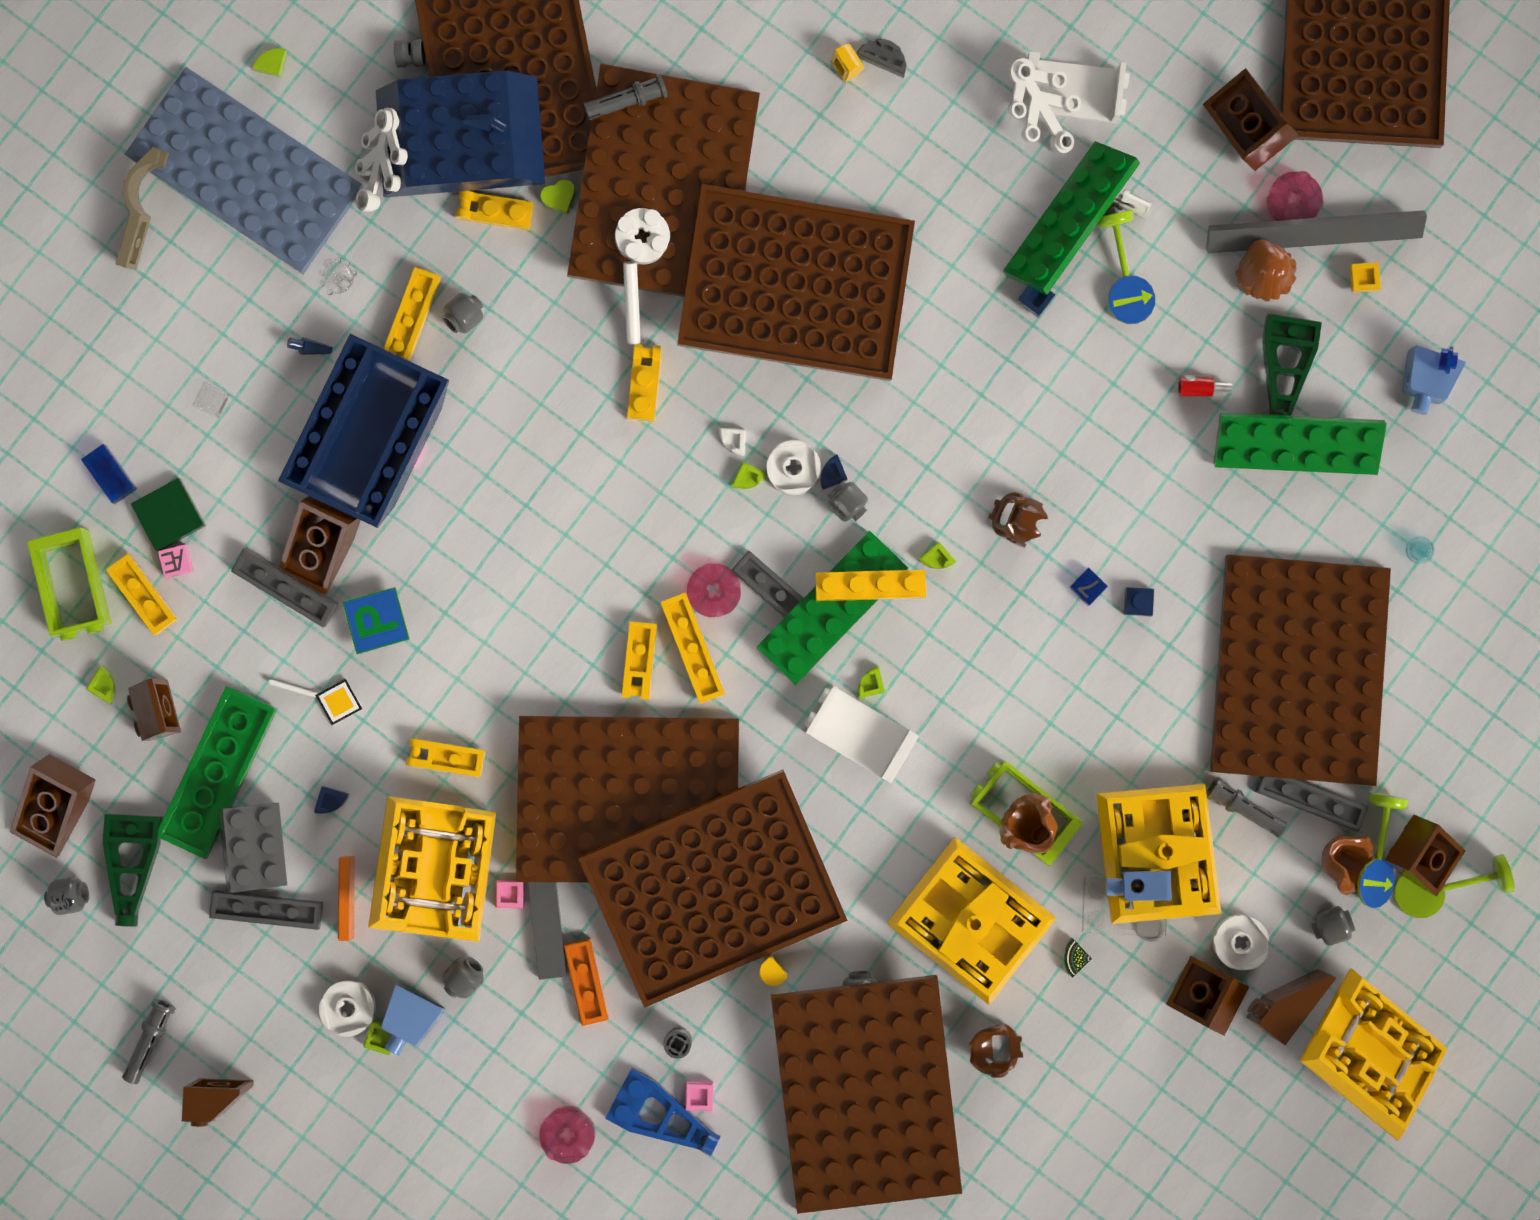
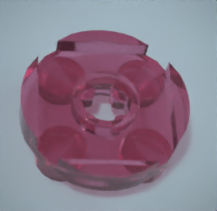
[1267,171,1323,221]
[687,563,741,618]
[539,1106,596,1164]

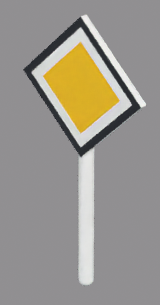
[268,679,363,725]

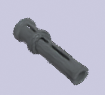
[584,74,668,120]
[1206,777,1287,838]
[121,999,176,1084]

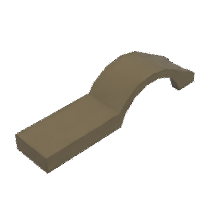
[116,147,169,270]

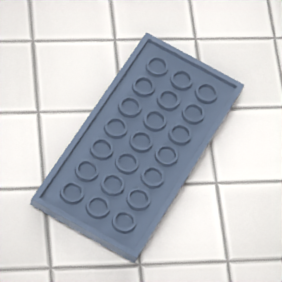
[125,67,364,275]

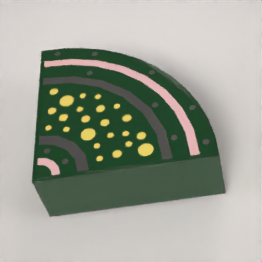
[1064,938,1092,978]

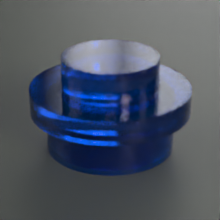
[1438,346,1458,374]

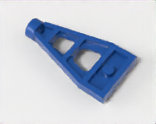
[605,1068,721,1156]

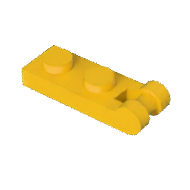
[455,191,534,231]
[627,344,662,422]
[622,621,657,700]
[405,738,486,777]

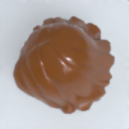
[1235,239,1297,301]
[999,793,1058,854]
[1321,836,1375,895]

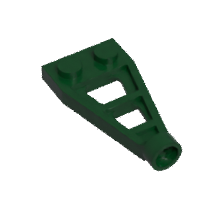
[1262,314,1322,416]
[103,814,163,927]

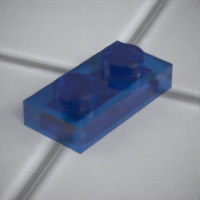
[81,444,137,504]

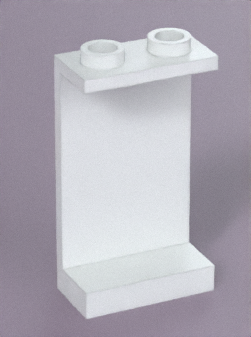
[1022,51,1130,124]
[804,686,919,783]

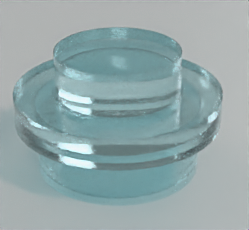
[1406,536,1434,564]

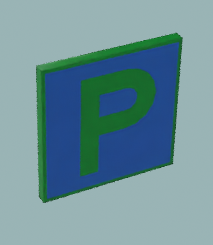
[342,587,410,655]

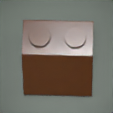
[127,678,181,741]
[1385,814,1466,896]
[1166,956,1249,1036]
[182,1078,254,1127]

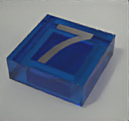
[1069,567,1108,606]

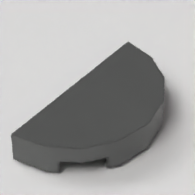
[856,38,907,78]

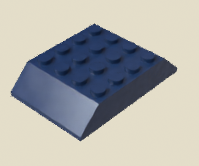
[375,71,546,198]
[278,333,450,528]

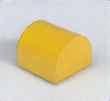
[831,44,864,82]
[760,954,788,986]

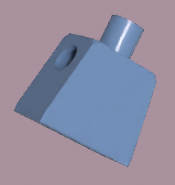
[1402,345,1466,415]
[1106,871,1172,901]
[381,985,445,1056]

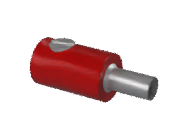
[1178,375,1232,397]

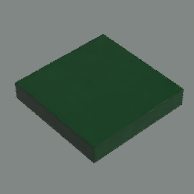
[131,478,206,552]

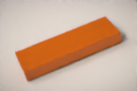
[338,856,355,941]
[563,938,609,1026]

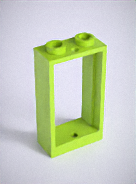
[27,527,112,641]
[969,760,1084,866]

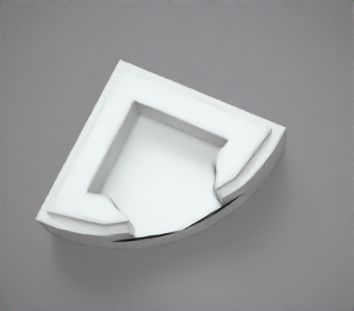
[719,428,746,457]

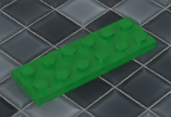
[1003,141,1140,295]
[1213,412,1387,475]
[756,530,909,685]
[158,686,278,859]

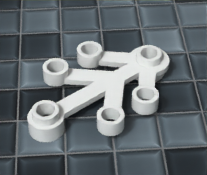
[1008,58,1081,154]
[355,107,407,212]

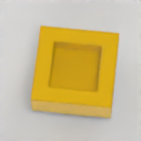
[1349,262,1381,293]

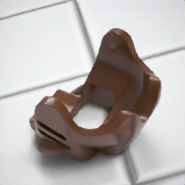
[988,492,1048,548]
[969,1024,1023,1078]

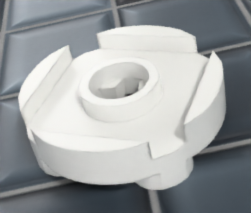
[615,208,670,265]
[766,440,821,495]
[1211,914,1269,971]
[319,980,376,1037]

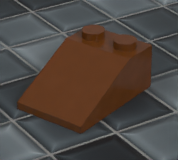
[1203,68,1299,171]
[279,496,361,595]
[10,754,96,858]
[1246,969,1336,1045]

